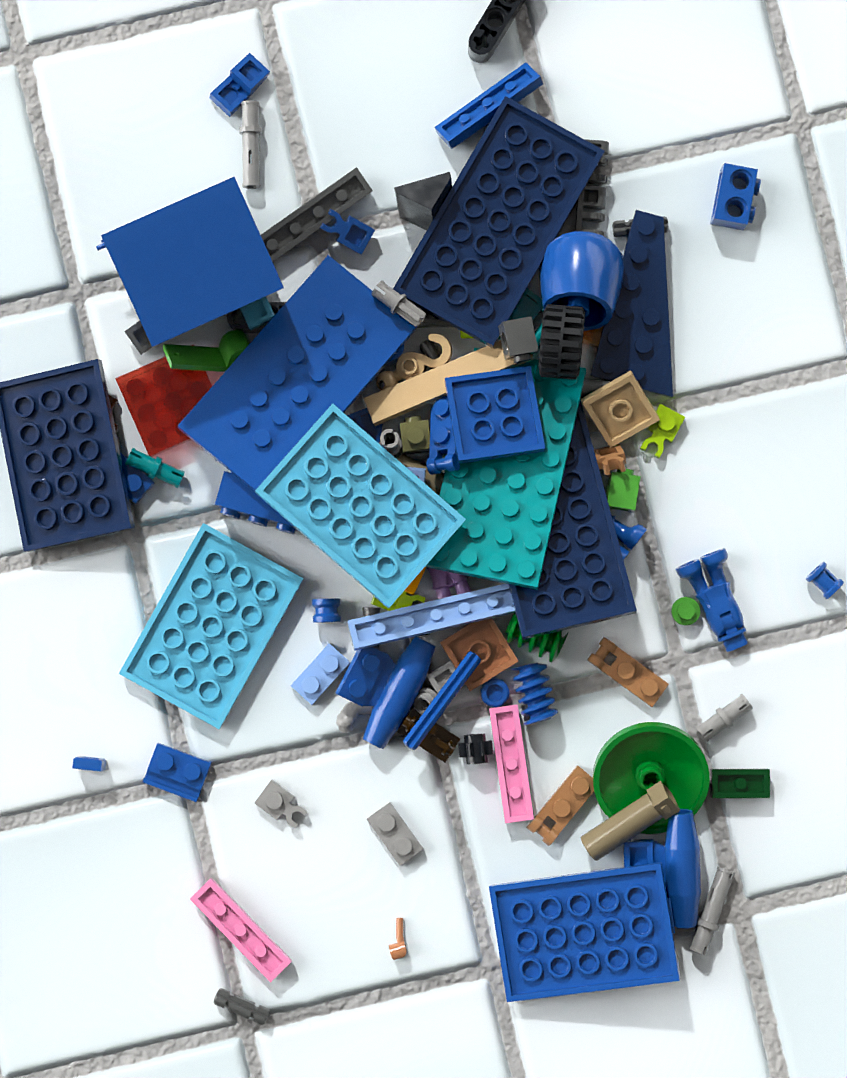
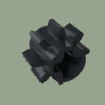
[458,733,493,764]

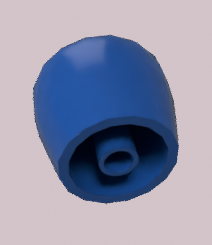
[540,231,624,331]

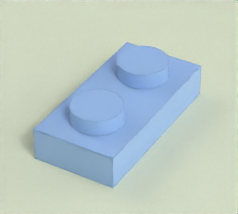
[291,643,351,705]

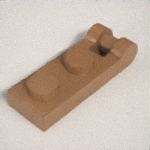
[587,637,669,707]
[526,765,594,846]

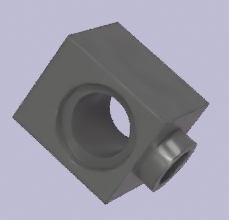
[498,317,538,363]

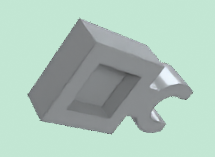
[254,779,308,828]

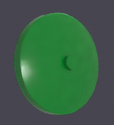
[593,722,710,834]

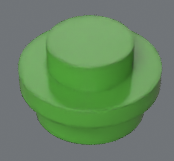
[671,597,700,626]

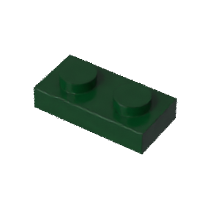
[710,768,770,798]

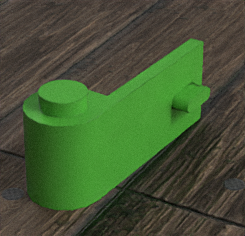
[163,330,250,372]

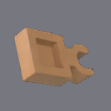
[594,444,626,475]

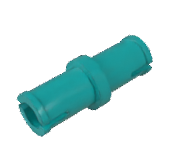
[125,448,185,488]

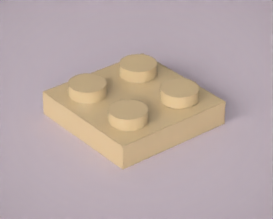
[581,370,660,448]

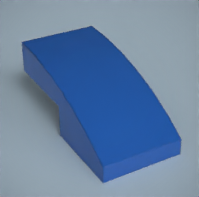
[209,53,270,117]

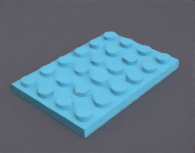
[255,404,466,608]
[119,523,304,729]

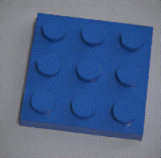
[444,366,545,464]

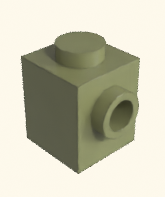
[400,416,430,455]

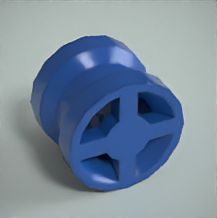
[312,598,341,623]

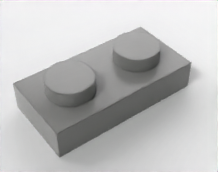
[367,802,423,866]

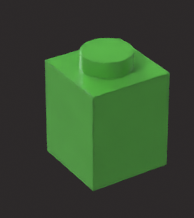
[606,469,640,512]

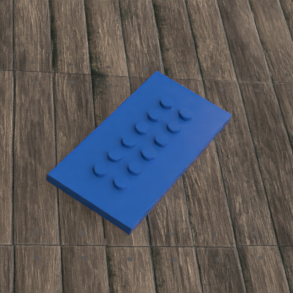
[178,255,417,491]

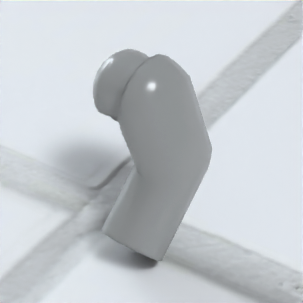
[336,702,373,733]

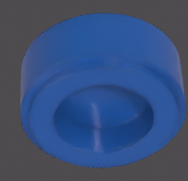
[480,678,509,707]

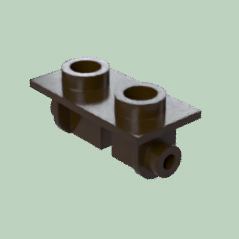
[397,708,460,763]

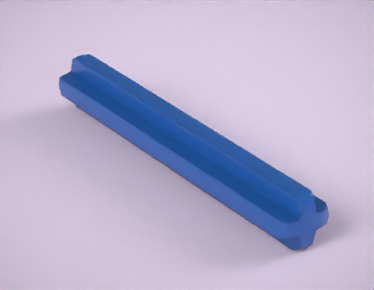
[403,651,481,750]

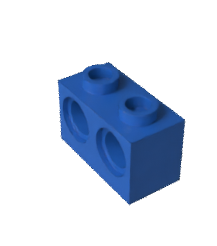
[710,163,761,231]

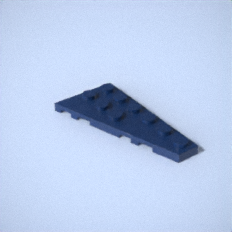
[590,210,673,398]

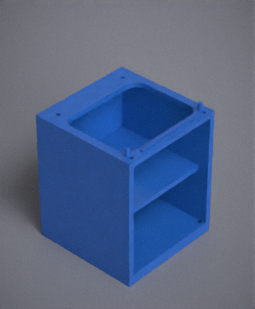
[96,177,284,347]

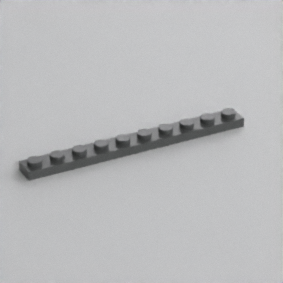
[124,167,373,355]

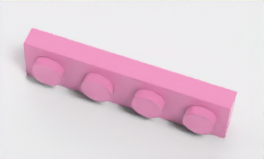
[489,704,534,823]
[190,877,292,983]

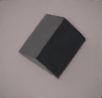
[394,172,452,231]

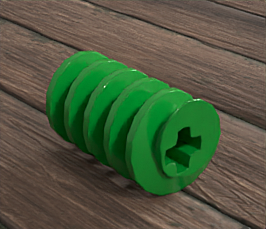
[504,613,569,663]

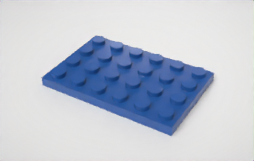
[489,862,681,1002]

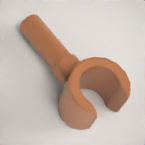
[389,918,407,960]

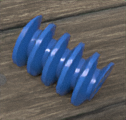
[511,662,558,725]

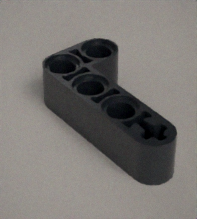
[468,0,525,63]

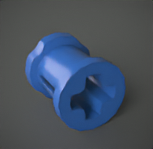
[806,561,844,599]

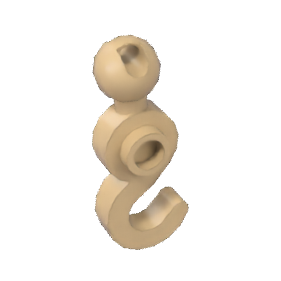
[376,334,453,391]

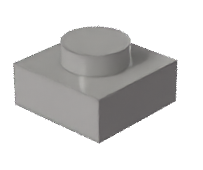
[427,661,465,694]

